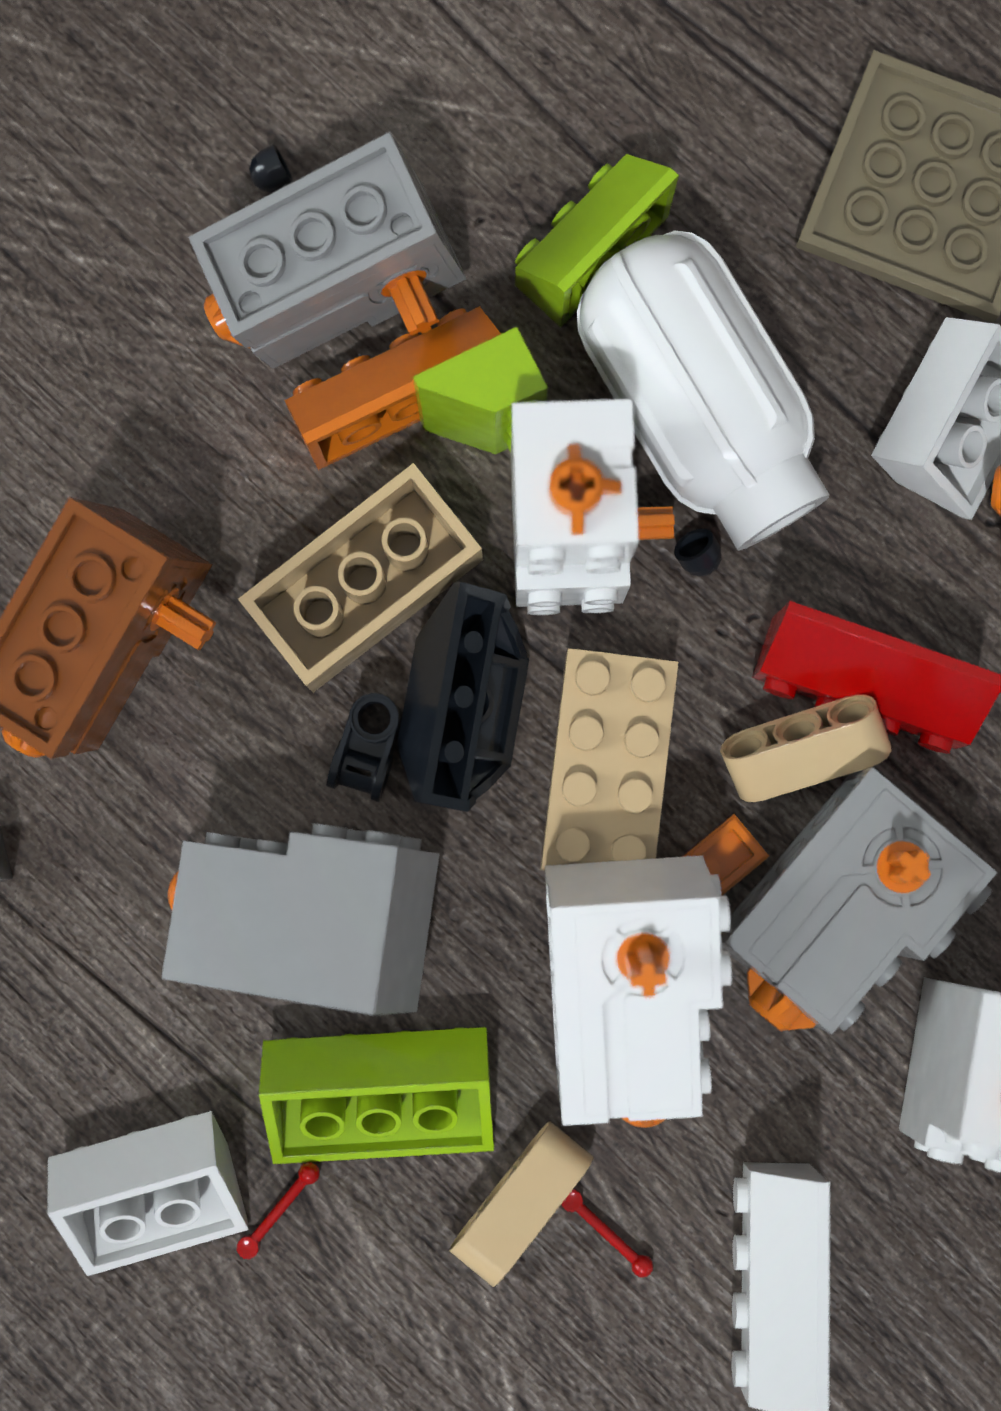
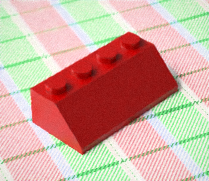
[752,601,1001,754]

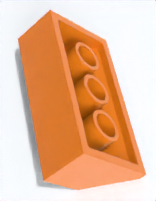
[284,306,501,470]

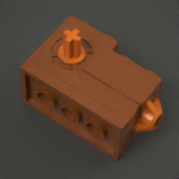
[0,497,216,759]

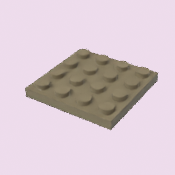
[795,50,1001,323]

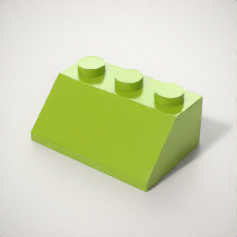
[515,154,679,327]
[413,327,548,454]

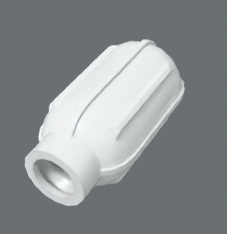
[577,231,830,551]

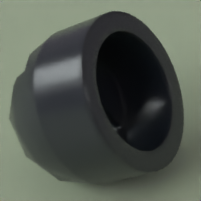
[249,144,294,193]
[674,528,722,577]

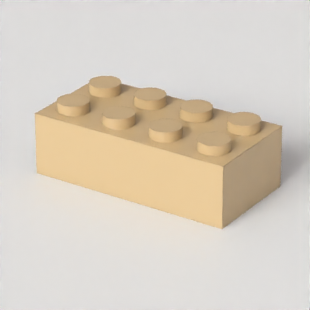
[238,463,483,693]
[540,648,678,871]

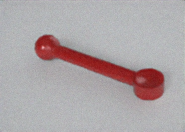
[237,1162,320,1259]
[561,1189,653,1278]

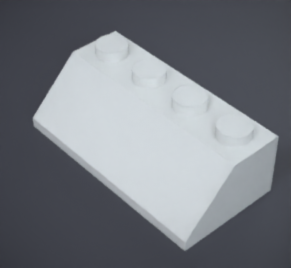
[732,1162,830,1411]

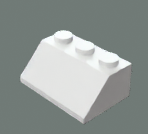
[871,317,1001,520]
[48,1111,249,1276]

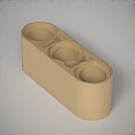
[720,694,892,802]
[449,1121,594,1287]

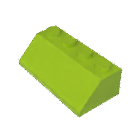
[259,1027,494,1164]

